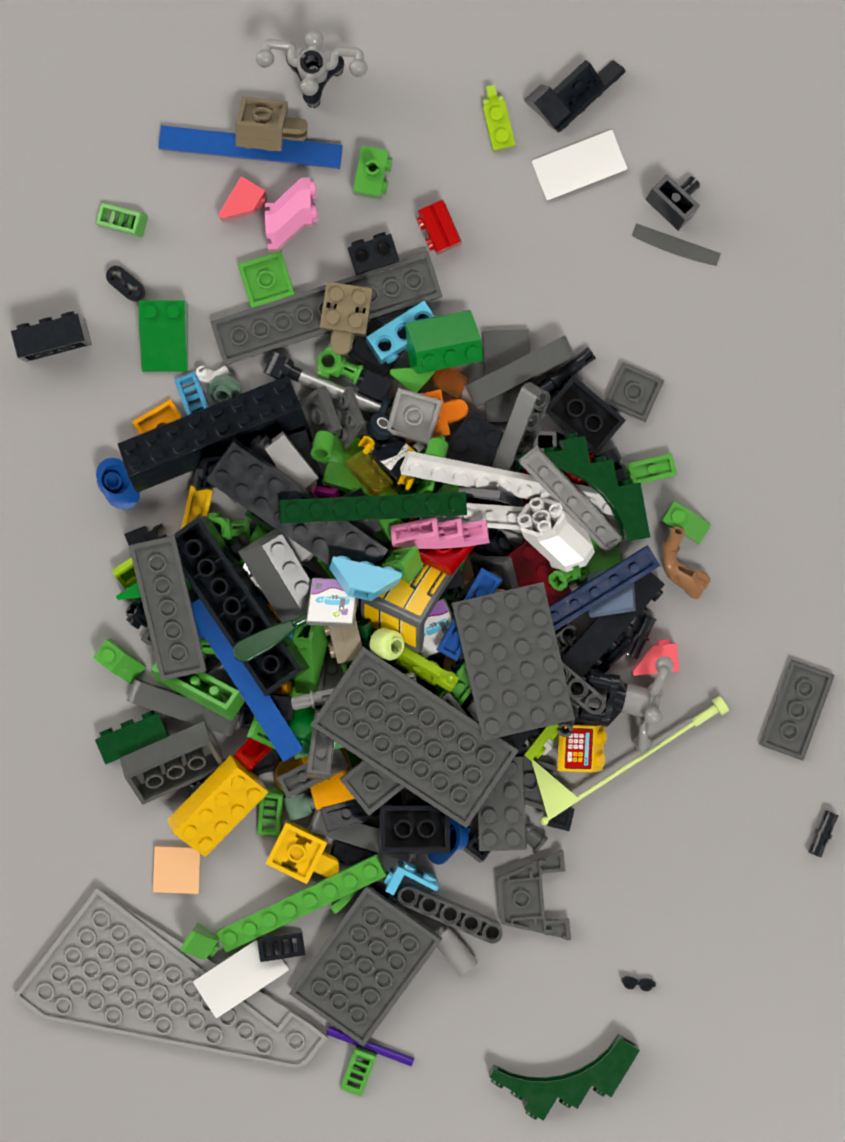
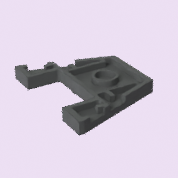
[497,850,571,940]

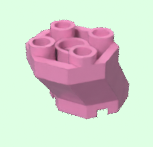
[265,178,318,252]

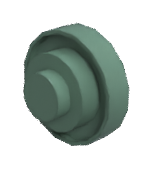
[208,375,243,403]

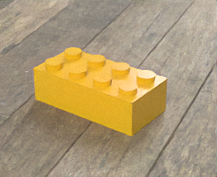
[167,755,269,857]

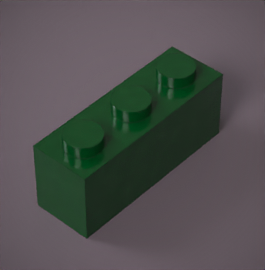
[95,710,171,765]

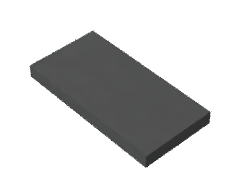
[483,329,531,423]
[759,659,835,761]

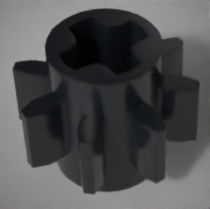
[126,600,148,629]

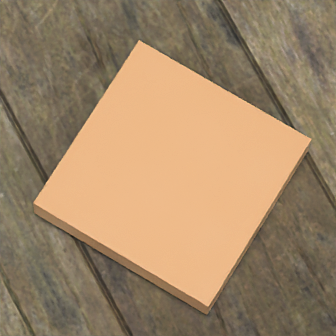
[153,846,201,894]

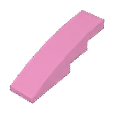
[391,517,490,549]

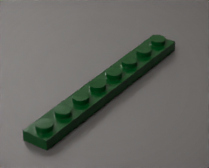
[279,492,467,524]

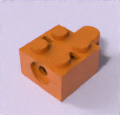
[404,389,468,445]

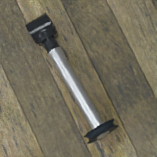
[263,351,394,415]

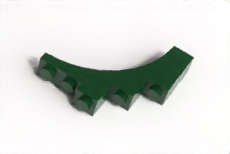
[515,433,650,542]
[489,1034,640,1121]

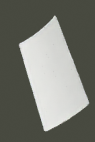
[532,130,628,200]
[193,934,289,1018]

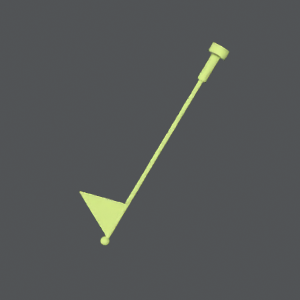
[531,696,729,825]

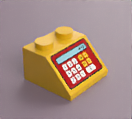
[557,723,607,772]

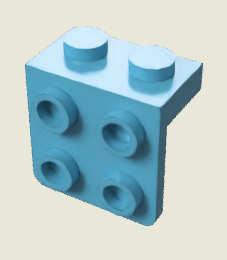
[384,860,439,895]

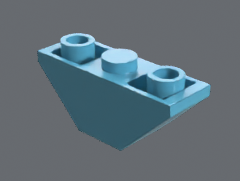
[329,556,402,601]

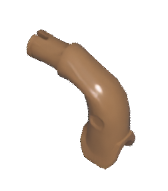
[661,526,711,599]

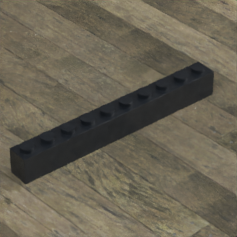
[500,572,665,755]

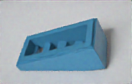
[174,372,210,415]

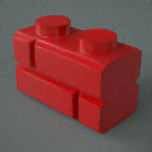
[416,200,462,255]

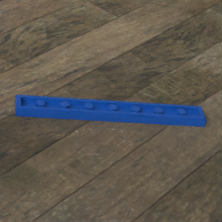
[159,125,343,169]
[192,598,304,762]

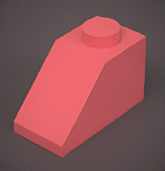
[218,176,267,221]
[631,639,679,676]

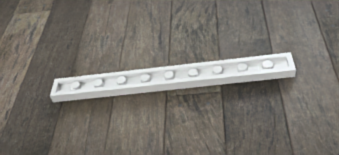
[400,451,614,516]

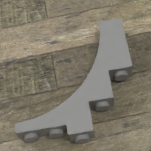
[250,431,318,585]

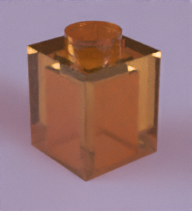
[432,368,469,399]

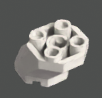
[517,497,595,572]

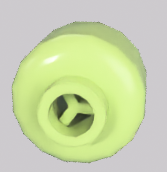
[370,628,404,660]

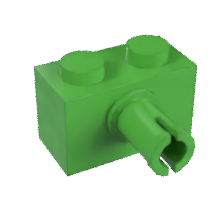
[353,146,393,200]

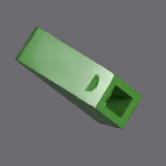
[292,623,329,694]

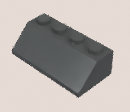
[238,529,312,622]

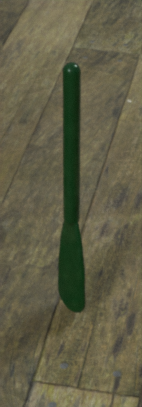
[233,612,308,662]

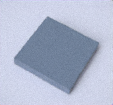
[587,570,636,618]

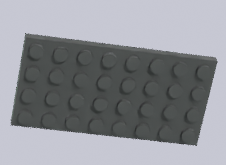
[311,646,519,828]

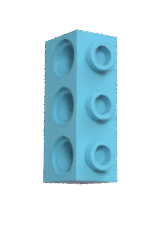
[366,301,435,364]

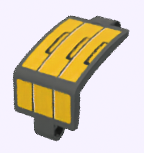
[361,548,469,653]

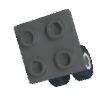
[334,386,394,449]

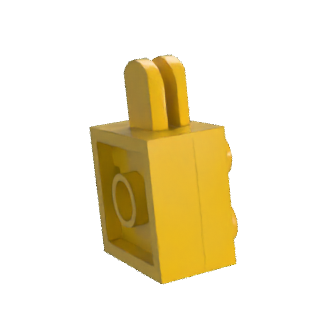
[266,819,339,884]

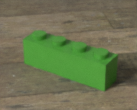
[151,662,244,721]

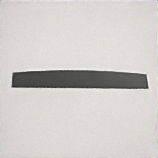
[632,223,721,266]

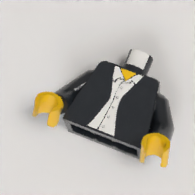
[358,436,426,494]

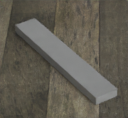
[519,446,623,553]

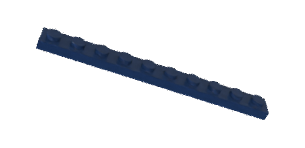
[451,545,661,674]

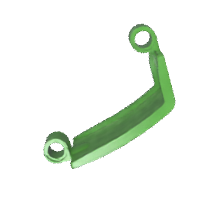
[310,431,448,496]

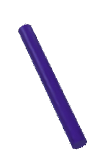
[326,1026,414,1066]

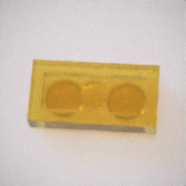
[345,450,393,496]

